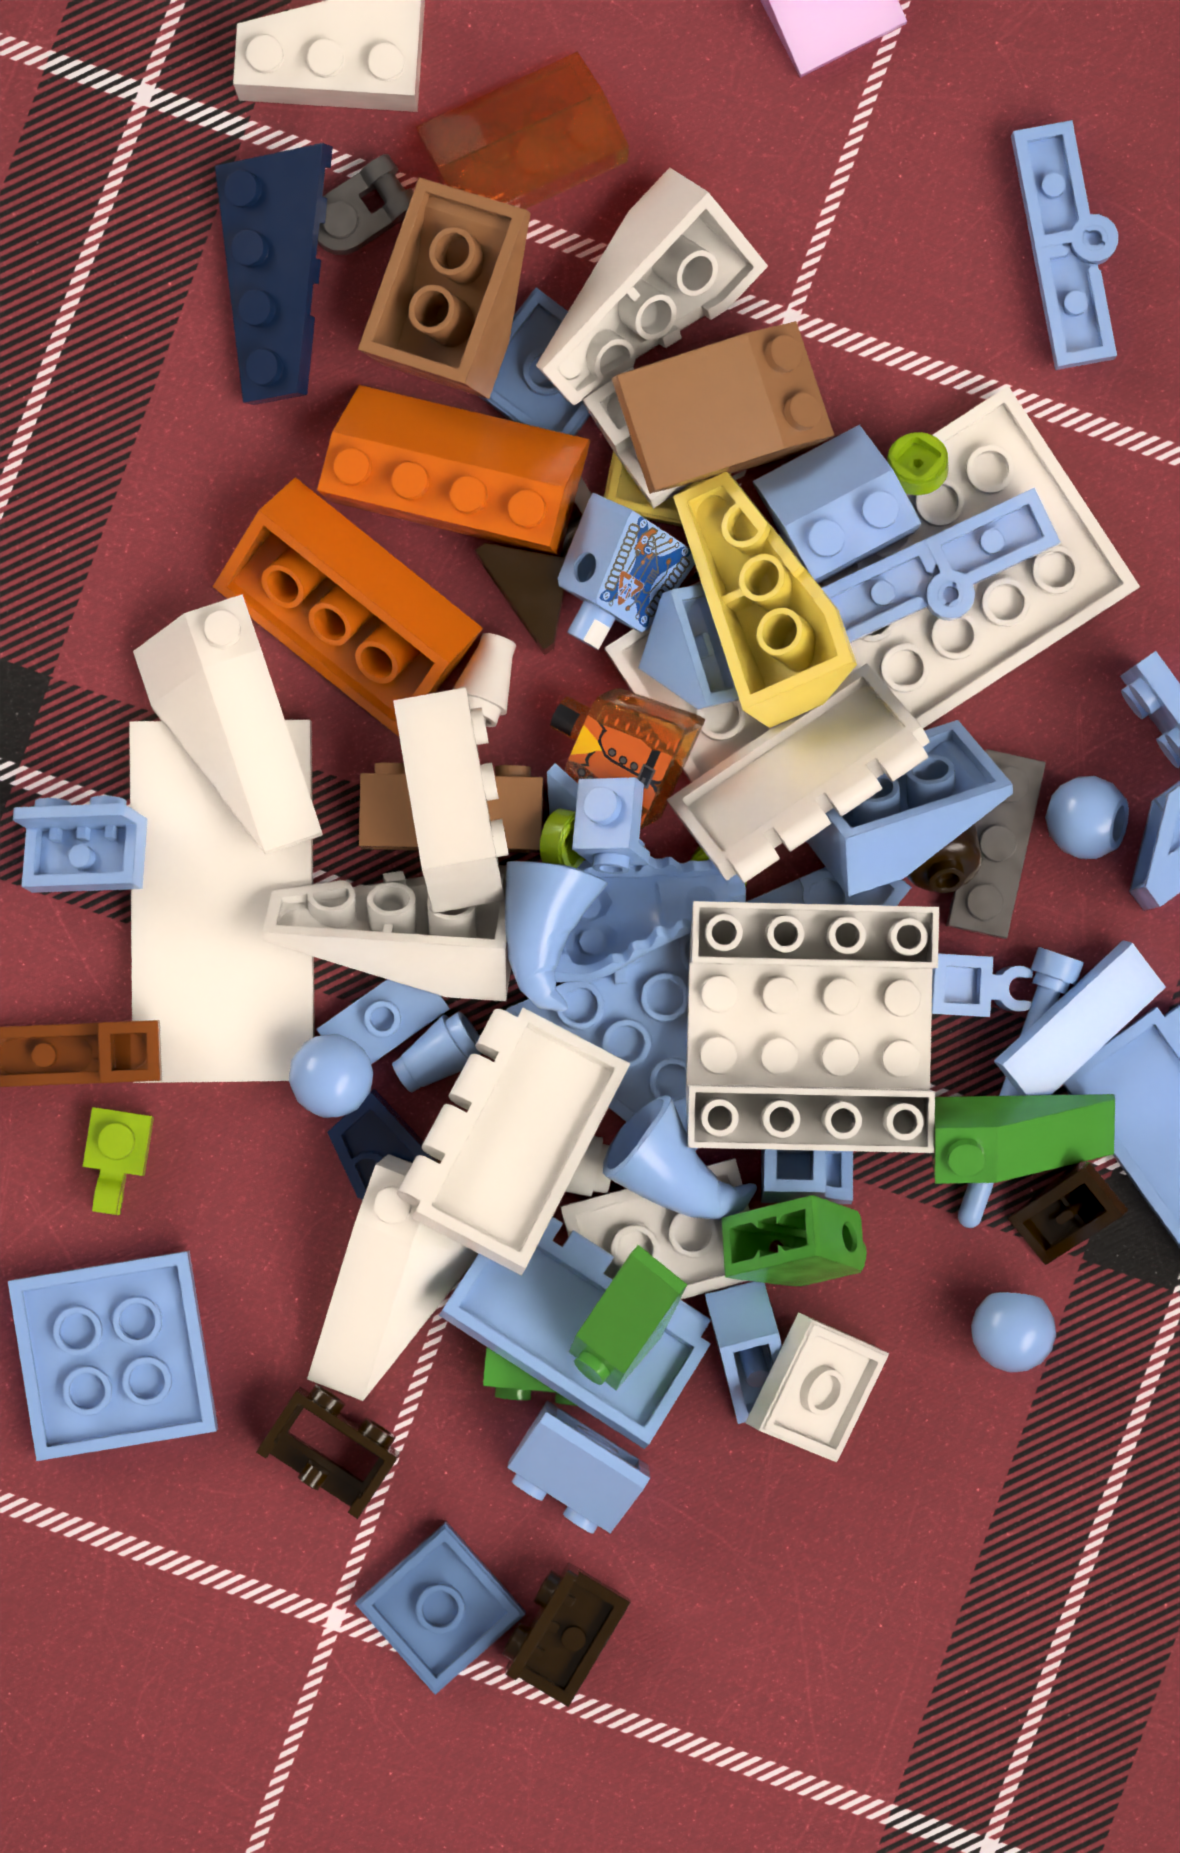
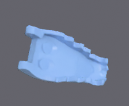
[554,856,746,982]

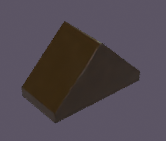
[475,543,565,655]
[1008,1161,1128,1265]

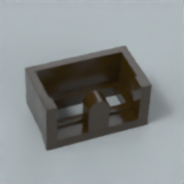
[256,1385,400,1519]

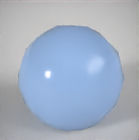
[1045,776,1129,859]
[289,1034,373,1118]
[971,1292,1056,1373]

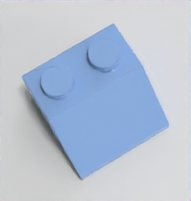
[753,424,921,584]
[507,1401,650,1534]

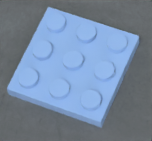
[8,1250,218,1461]

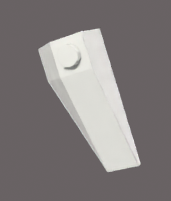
[536,167,768,405]
[133,594,323,854]

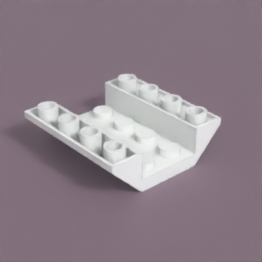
[686,901,939,1153]

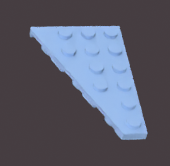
[505,867,912,1151]

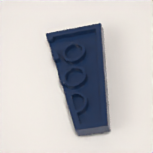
[215,143,333,405]

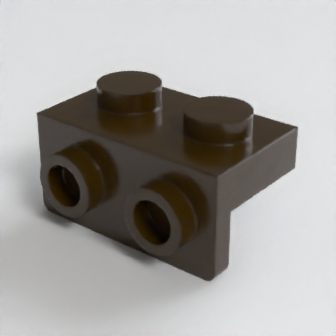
[502,1562,631,1707]

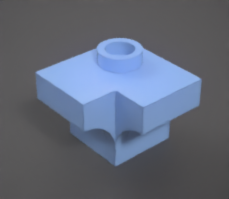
[761,1149,853,1204]

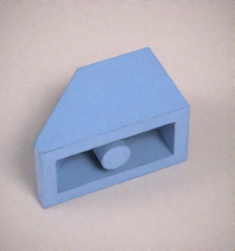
[705,1281,782,1424]

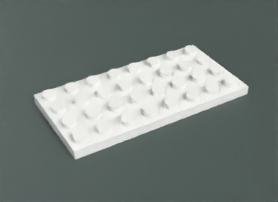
[604,386,1140,783]

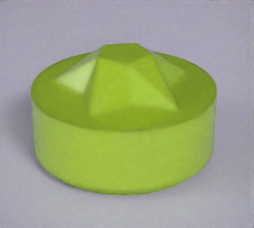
[887,432,949,495]
[540,808,584,868]

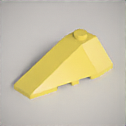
[673,471,857,728]

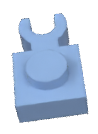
[932,953,1033,1017]

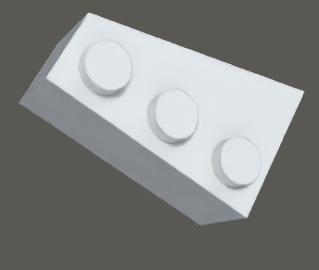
[233,0,425,112]
[393,687,509,913]

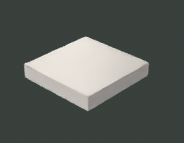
[745,1312,889,1462]

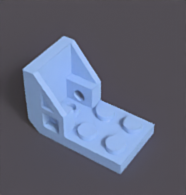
[1120,651,1180,911]

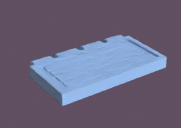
[1062,1004,1180,1248]
[439,1216,711,1449]

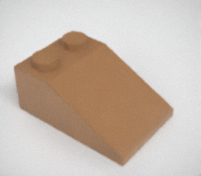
[358,177,531,399]
[611,321,834,494]

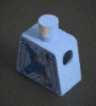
[558,493,695,650]

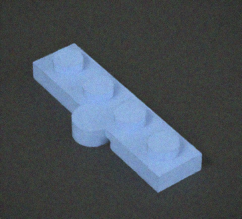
[1011,120,1118,370]
[821,487,1060,643]

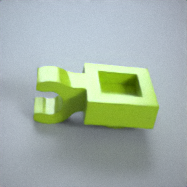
[82,1107,154,1215]

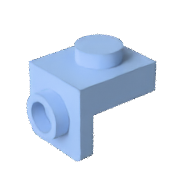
[572,777,650,874]

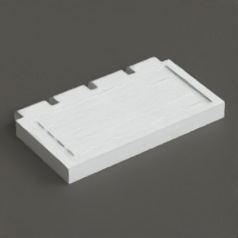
[667,663,930,883]
[397,1008,630,1276]

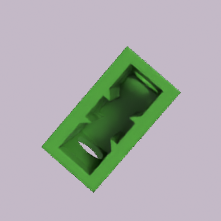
[722,1195,867,1287]

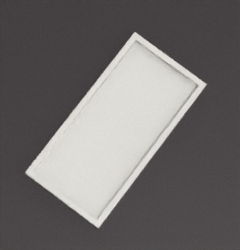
[130,719,315,1083]

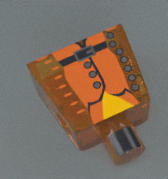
[550,688,706,830]

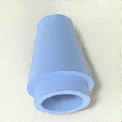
[392,1012,482,1093]

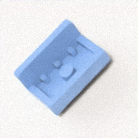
[13,795,148,893]

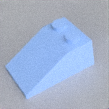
[806,720,1013,896]

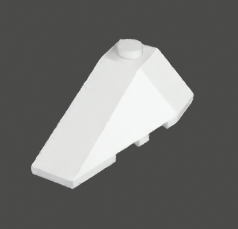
[262,865,511,1001]
[307,1154,478,1401]

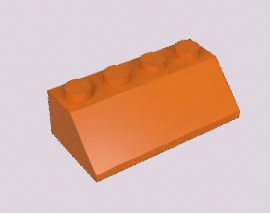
[317,385,590,557]
[213,477,483,737]

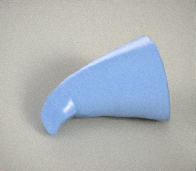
[505,861,608,1011]
[603,1095,757,1220]

